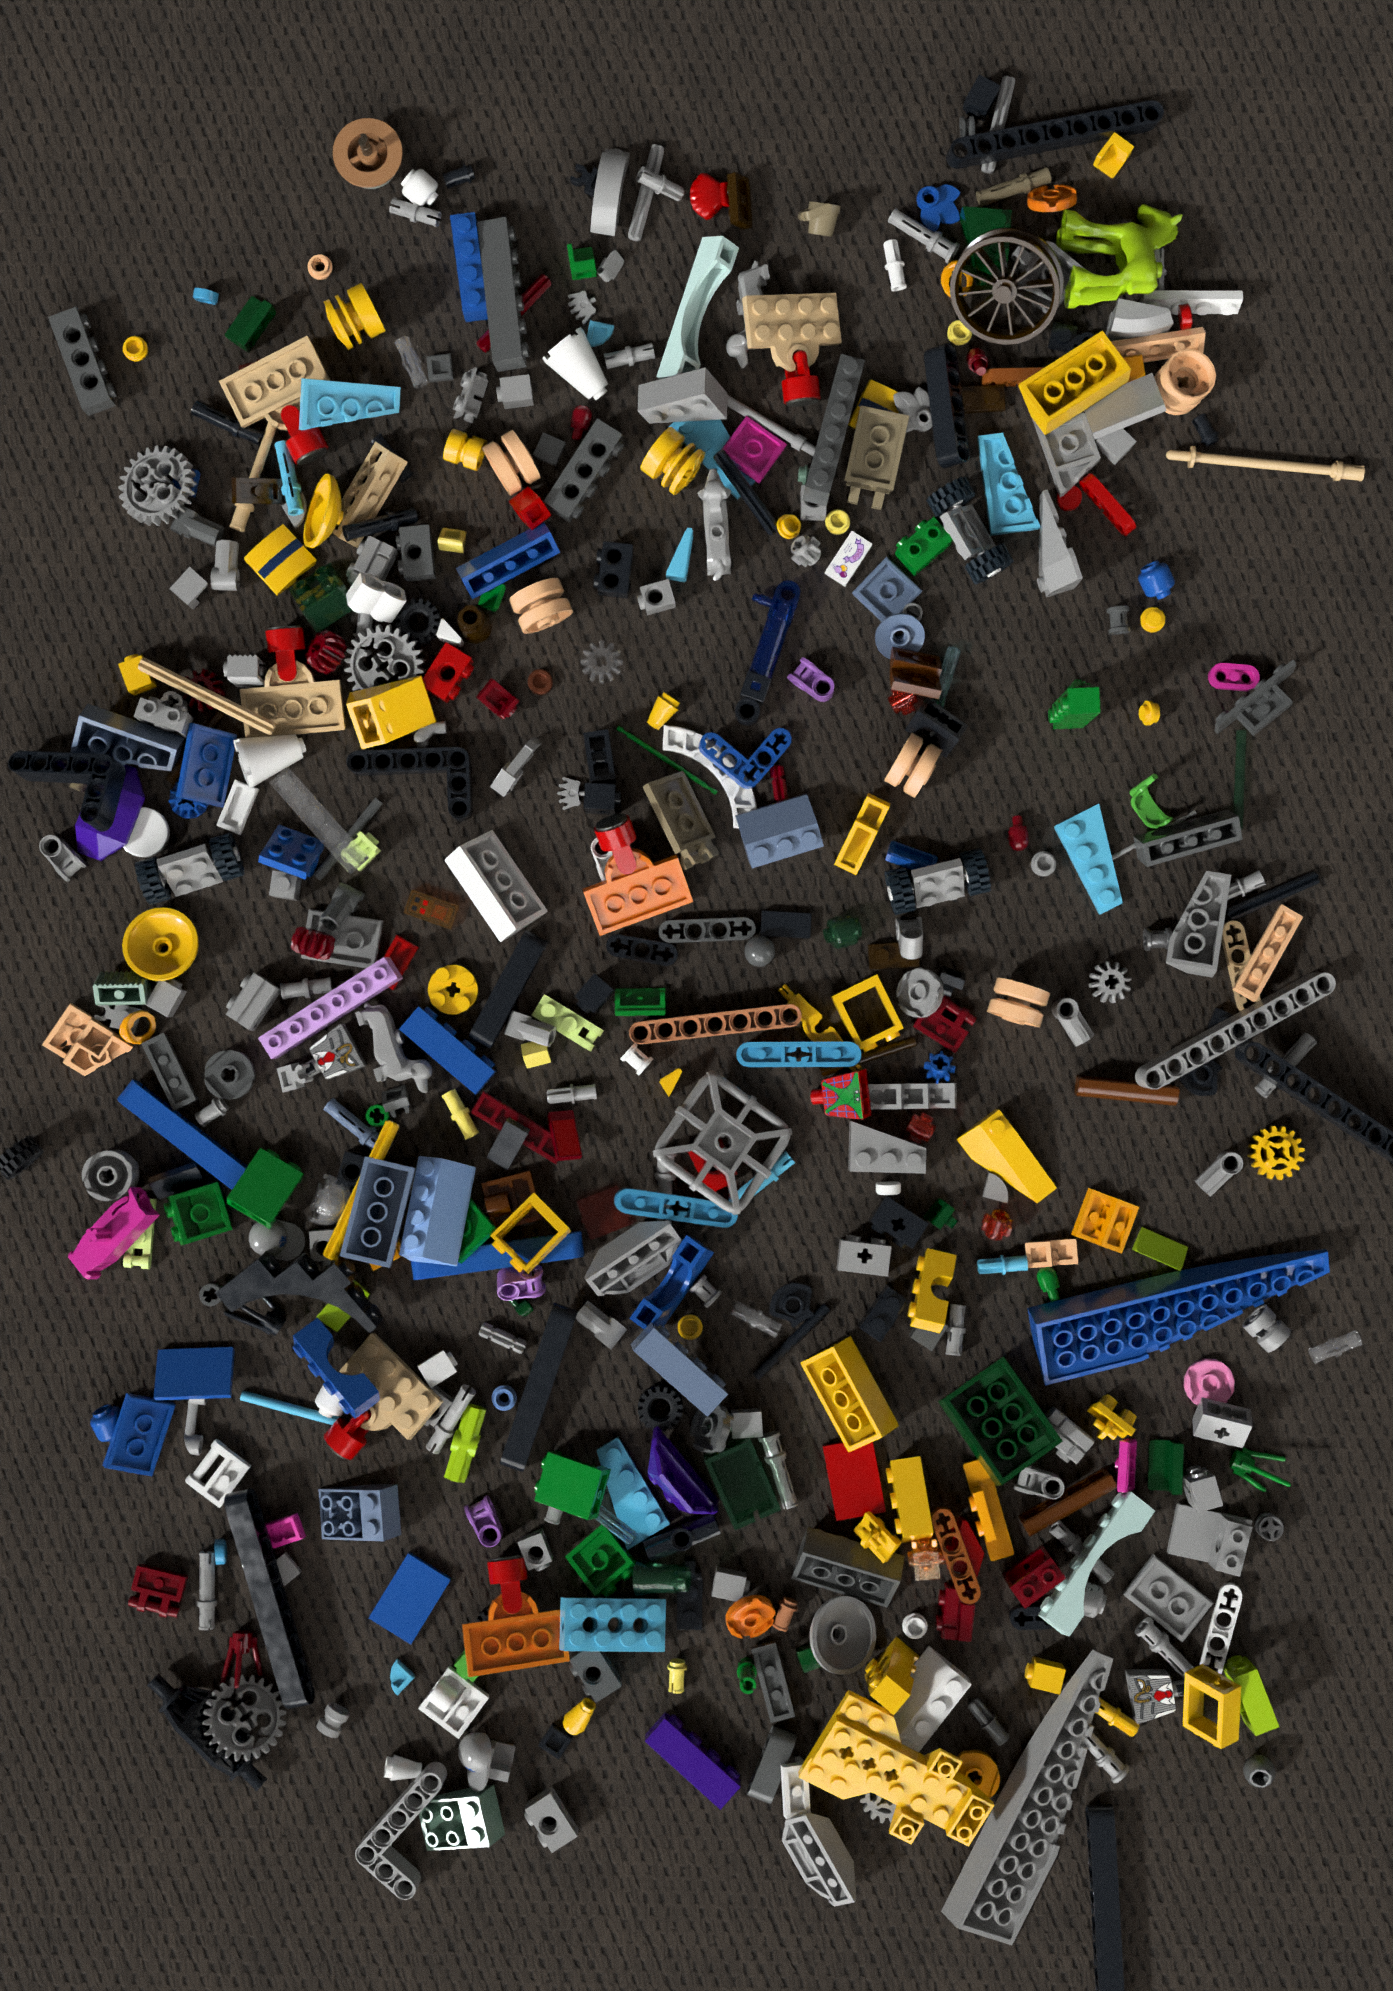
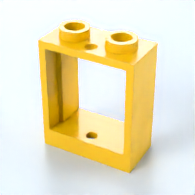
[831,974,903,1053]
[490,1193,571,1274]
[1183,1664,1241,1749]

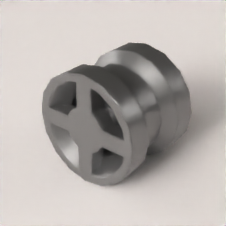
[1254,1512,1284,1541]

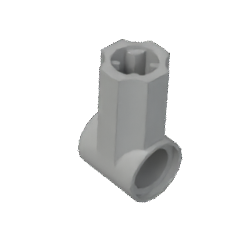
[211,540,240,591]
[1051,998,1094,1047]
[504,1010,557,1047]
[1194,1151,1243,1197]
[576,1301,627,1350]

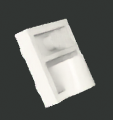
[418,1665,490,1739]

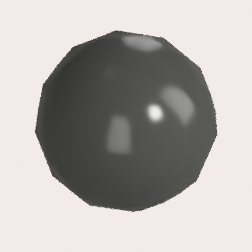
[744,936,775,967]
[1243,1755,1276,1788]

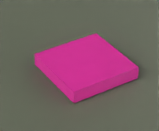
[721,416,787,483]

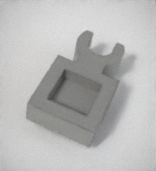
[94,1005,142,1033]
[277,1062,313,1093]

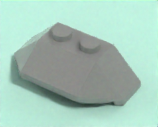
[584,1221,682,1296]
[782,1812,856,1907]

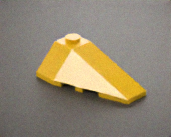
[956,1109,1057,1203]

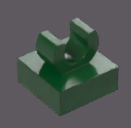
[924,1197,958,1229]

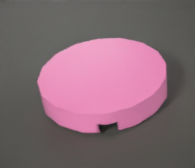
[1184,1358,1235,1405]

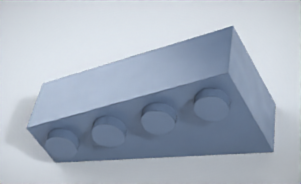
[70,704,184,771]

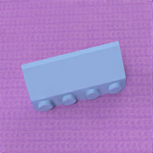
[399,1156,476,1266]

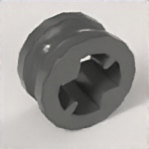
[959,116,975,137]
[199,1283,221,1306]

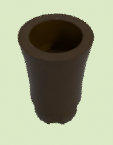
[457,605,492,644]

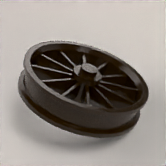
[950,227,1064,345]

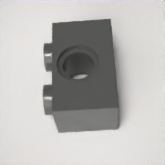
[396,524,436,582]
[568,1651,622,1703]

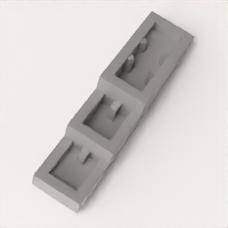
[868,1083,957,1109]

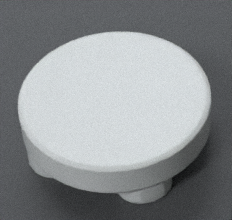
[123,807,170,858]

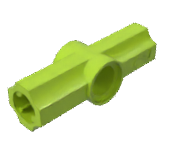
[444,1404,487,1483]

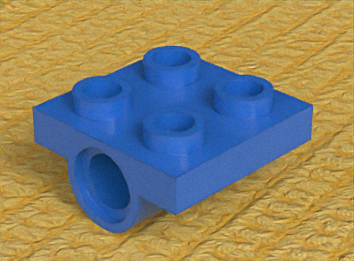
[258,825,325,880]

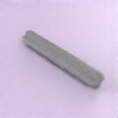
[981,76,1015,174]
[628,144,664,242]

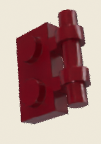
[912,995,977,1053]
[128,1563,188,1618]

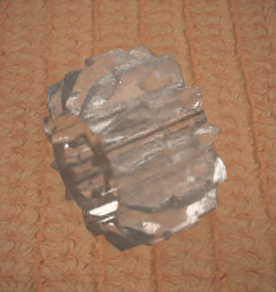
[580,640,623,684]

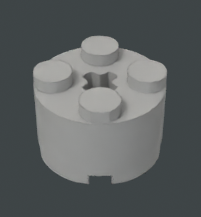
[82,1149,140,1201]

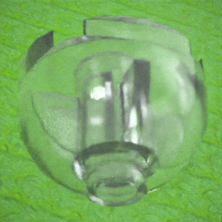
[308,1174,350,1226]

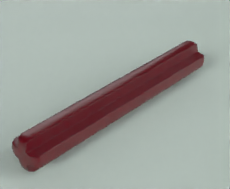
[477,274,551,353]

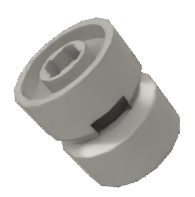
[1242,1304,1291,1353]

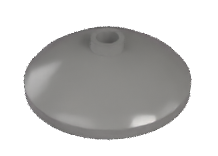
[810,1596,876,1675]

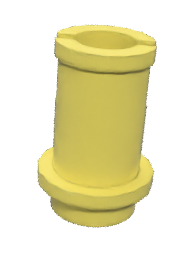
[667,1658,687,1694]

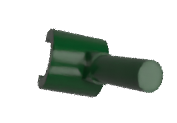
[509,1299,533,1316]

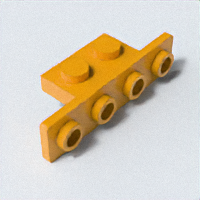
[963,1459,1014,1561]

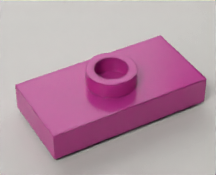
[1115,1438,1137,1493]
[265,1513,306,1549]

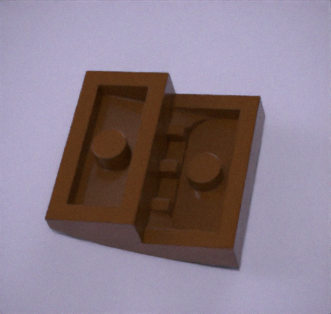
[890,647,942,699]

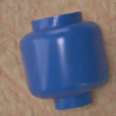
[1138,560,1175,600]
[90,1404,121,1442]

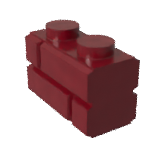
[935,1583,976,1642]

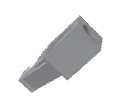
[490,737,542,797]

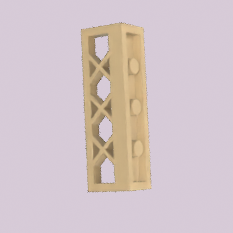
[332,441,408,548]

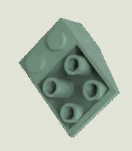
[419,1785,505,1851]

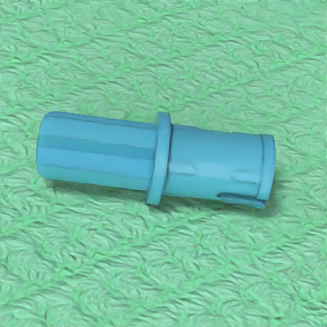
[977,1255,1028,1275]

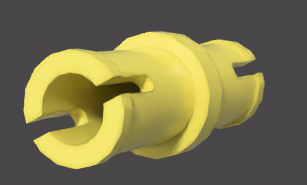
[442,1089,479,1140]

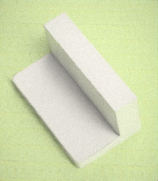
[781,1756,811,1819]

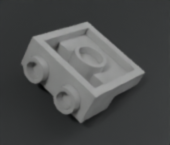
[134,696,193,739]

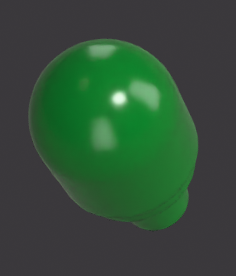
[1037,1267,1060,1302]

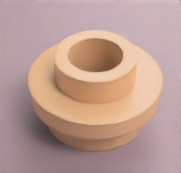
[308,254,333,280]

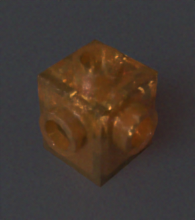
[907,1538,944,1581]

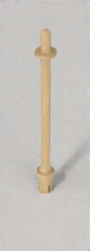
[229,422,277,532]
[1166,446,1365,481]

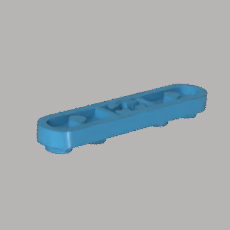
[736,1042,862,1067]
[614,1188,738,1228]

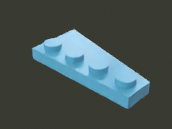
[299,378,401,430]
[669,420,755,499]
[977,433,1041,536]
[1054,804,1123,915]
[597,1437,670,1550]

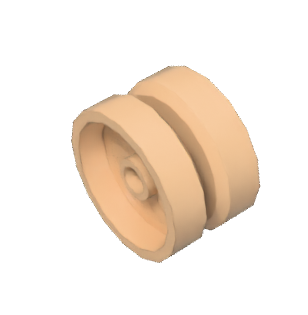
[482,430,541,496]
[509,578,573,634]
[884,733,942,798]
[987,977,1050,1027]

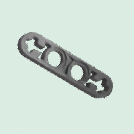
[659,917,756,943]

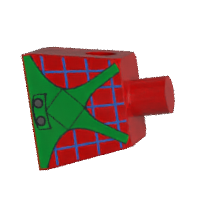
[810,1068,871,1119]

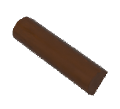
[1075,1075,1180,1106]
[1018,1467,1117,1537]

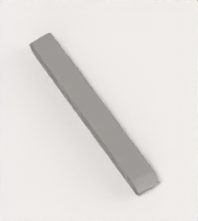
[1135,972,1336,1090]

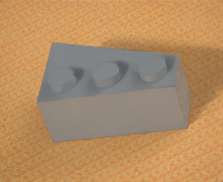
[638,368,727,424]
[848,1120,926,1174]

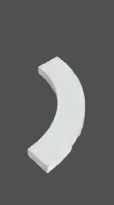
[663,725,757,829]

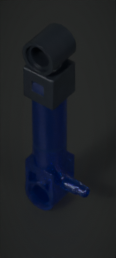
[735,580,800,726]

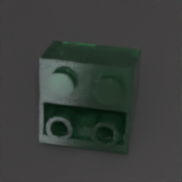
[289,563,352,633]

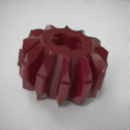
[305,630,347,674]
[182,669,225,712]
[291,927,335,960]

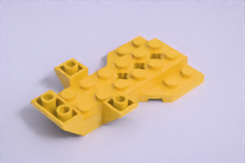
[798,1690,995,1847]

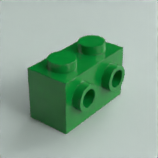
[895,517,953,576]

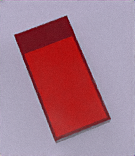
[547,1110,582,1161]

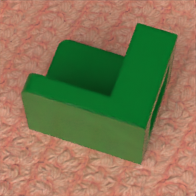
[567,243,597,280]

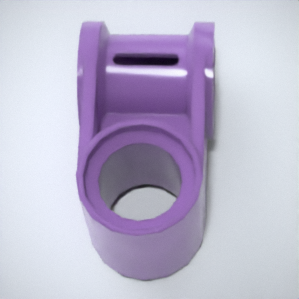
[787,657,834,702]
[497,1265,546,1301]
[464,1495,503,1547]

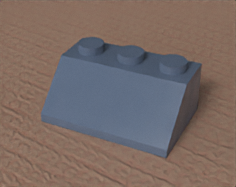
[735,793,824,868]

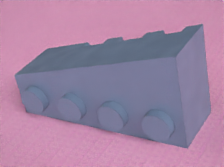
[630,1322,728,1417]

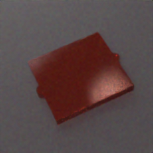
[576,1186,632,1240]

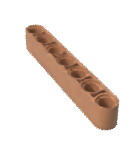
[629,1004,802,1044]

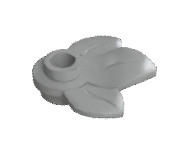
[893,387,932,433]

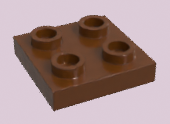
[481,1170,543,1228]

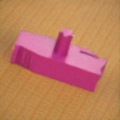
[68,1187,160,1280]

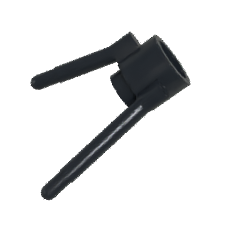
[224,1296,287,1336]

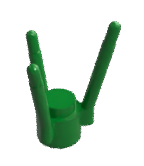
[1229,1447,1291,1492]

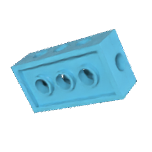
[559,1597,666,1652]

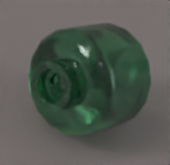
[823,914,862,949]

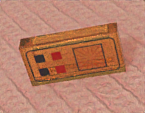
[404,890,459,930]

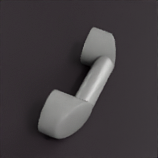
[184,1399,208,1455]

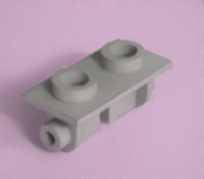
[453,367,488,423]

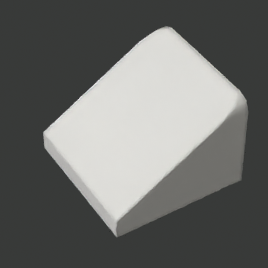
[437,618,464,647]

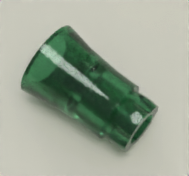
[633,1560,691,1596]

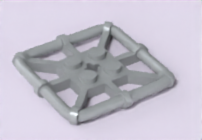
[653,1071,793,1215]

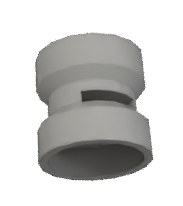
[316,1702,350,1738]

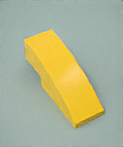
[834,793,890,875]

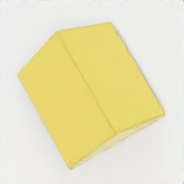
[438,528,467,553]
[521,1042,551,1068]

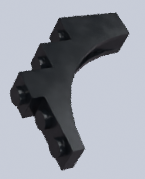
[215,1251,384,1333]

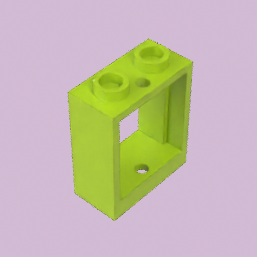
[1223,1655,1279,1736]

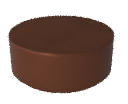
[528,669,553,695]

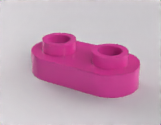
[1208,663,1260,691]

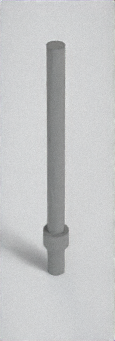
[727,395,816,456]

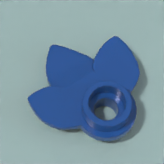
[916,185,960,232]

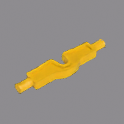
[778,984,862,1071]

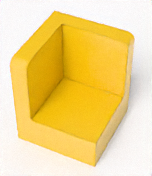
[1093,132,1134,178]

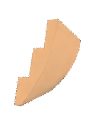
[42,1002,133,1076]

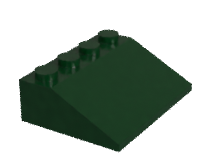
[938,1356,1063,1486]

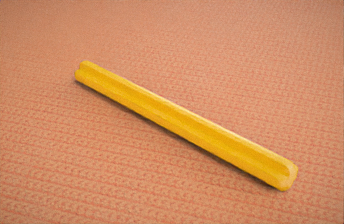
[323,1120,399,1260]

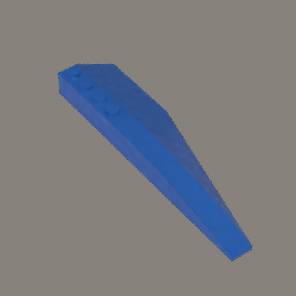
[1027,1249,1330,1385]

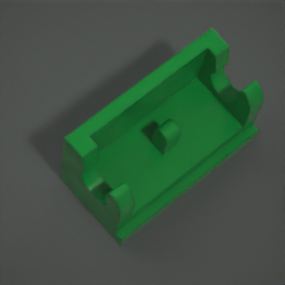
[615,988,666,1016]

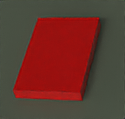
[822,1442,886,1521]

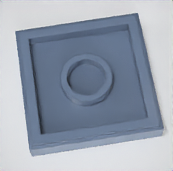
[852,557,922,622]

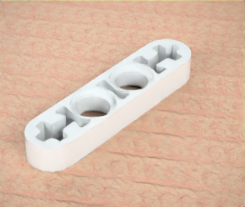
[1199,1582,1242,1674]

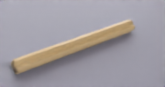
[138,658,276,735]

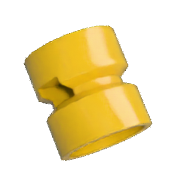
[443,429,487,471]

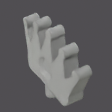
[568,291,596,324]
[557,777,585,810]

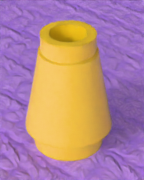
[647,692,680,731]
[563,1698,596,1735]

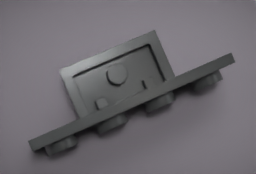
[1214,660,1296,736]

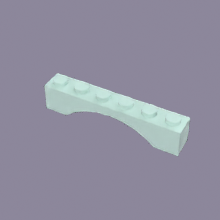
[656,236,739,379]
[1038,1492,1155,1636]

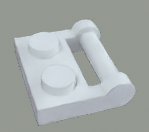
[185,1439,252,1508]

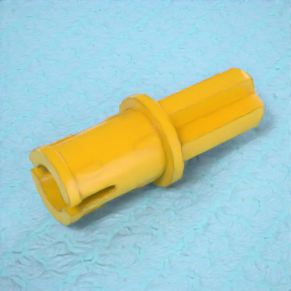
[1095,1697,1140,1737]

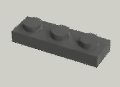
[141,1033,198,1111]
[751,1640,795,1723]

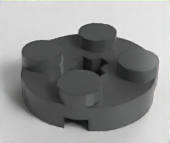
[204,1050,256,1100]
[690,1404,734,1454]

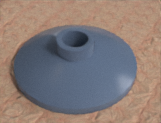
[875,613,925,659]

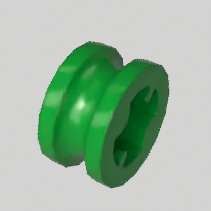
[366,1104,390,1127]

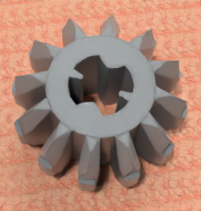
[1088,961,1132,1003]

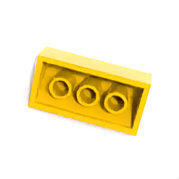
[1019,330,1131,435]
[800,1336,899,1453]

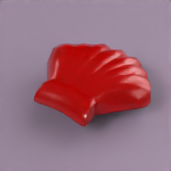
[690,173,729,220]

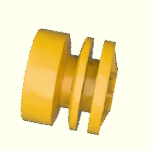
[324,283,385,350]
[640,427,706,495]

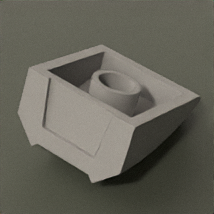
[1106,298,1174,341]

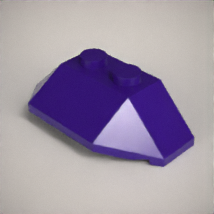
[75,765,145,861]
[648,1426,719,1514]

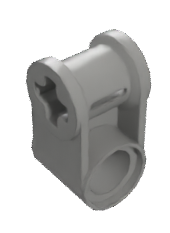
[39,835,87,882]
[895,917,923,959]
[1013,1465,1065,1499]

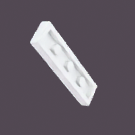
[1140,290,1243,315]

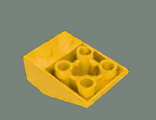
[346,675,436,749]

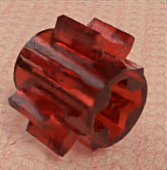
[888,689,919,716]
[905,1112,936,1143]
[981,1209,1013,1241]

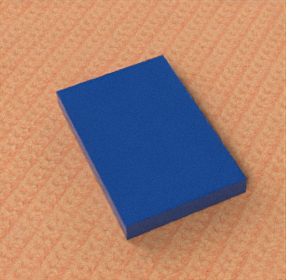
[176,723,237,808]
[154,1347,235,1400]
[103,1393,176,1476]
[369,1552,451,1644]

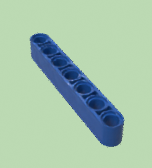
[117,1079,248,1190]
[411,1231,585,1280]

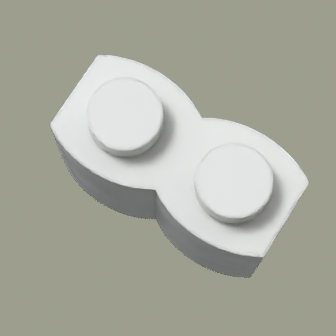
[346,572,406,623]

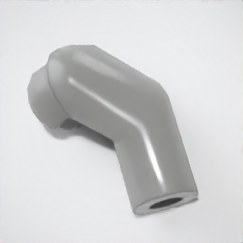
[414,721,447,748]

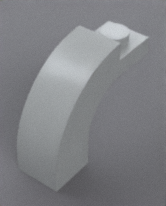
[590,149,630,236]

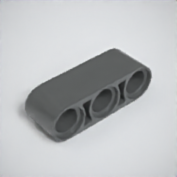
[746,1725,797,1804]

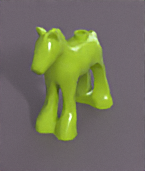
[1056,204,1183,308]

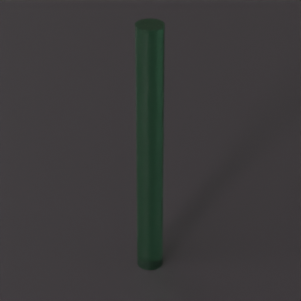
[1233,730,1247,830]

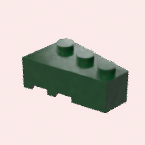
[960,206,1012,293]

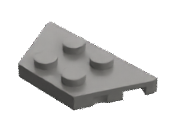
[1032,412,1101,497]

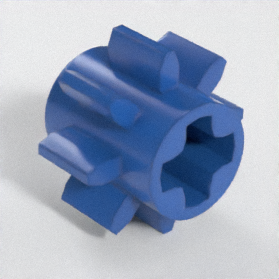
[924,1051,956,1084]

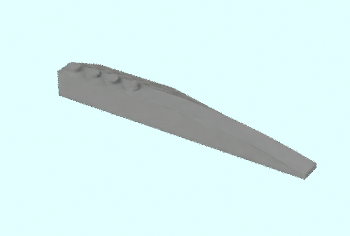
[941,1650,1113,1945]

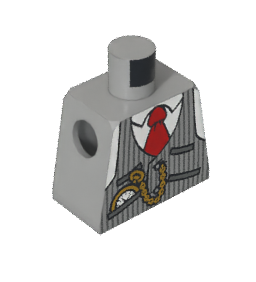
[306,1024,367,1079]
[1125,1669,1185,1724]

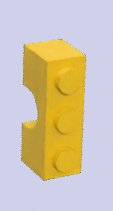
[908,1248,957,1333]

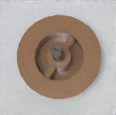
[333,118,403,189]

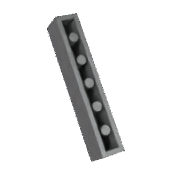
[477,217,530,372]
[802,354,865,506]

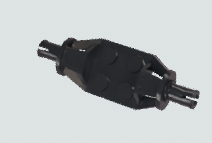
[147,1673,268,1791]

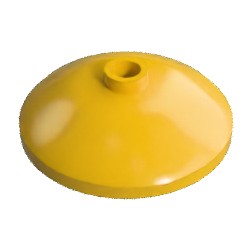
[303,474,343,548]
[122,908,199,981]

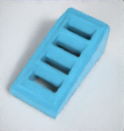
[666,528,694,582]

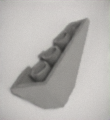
[1037,489,1083,598]
[1166,871,1231,978]

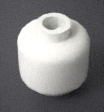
[401,169,438,207]
[315,1385,344,1418]

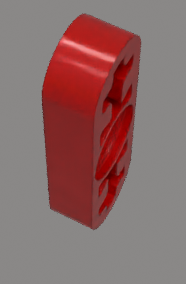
[1079,473,1136,536]

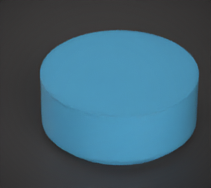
[193,288,219,305]
[214,1538,227,1565]

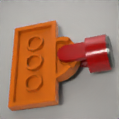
[582,814,693,936]
[462,1555,570,1677]

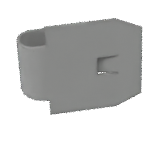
[597,250,624,282]

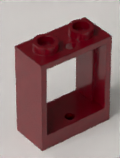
[1002,1545,1066,1608]

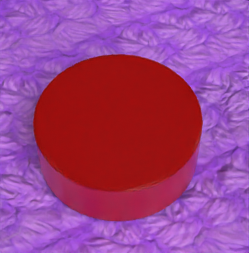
[1178,303,1192,330]
[1056,485,1082,511]

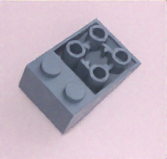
[318,1484,401,1541]

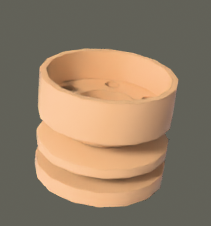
[1154,349,1216,415]

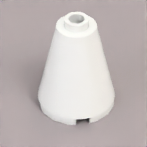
[542,327,608,400]
[233,734,306,788]

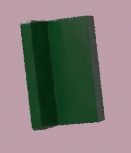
[225,296,276,353]
[1147,1439,1184,1495]

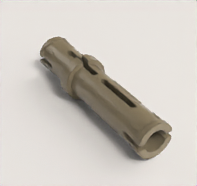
[976,167,1051,207]

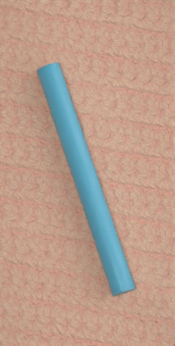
[240,1390,340,1425]

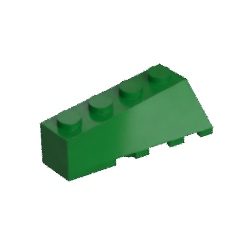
[1048,679,1100,729]

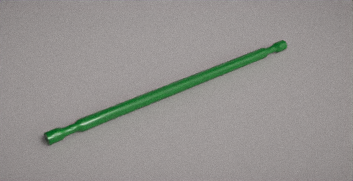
[616,726,718,795]

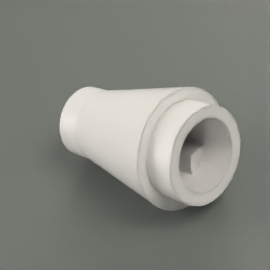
[384,1755,422,1781]

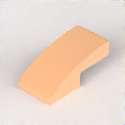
[1025,1238,1079,1268]

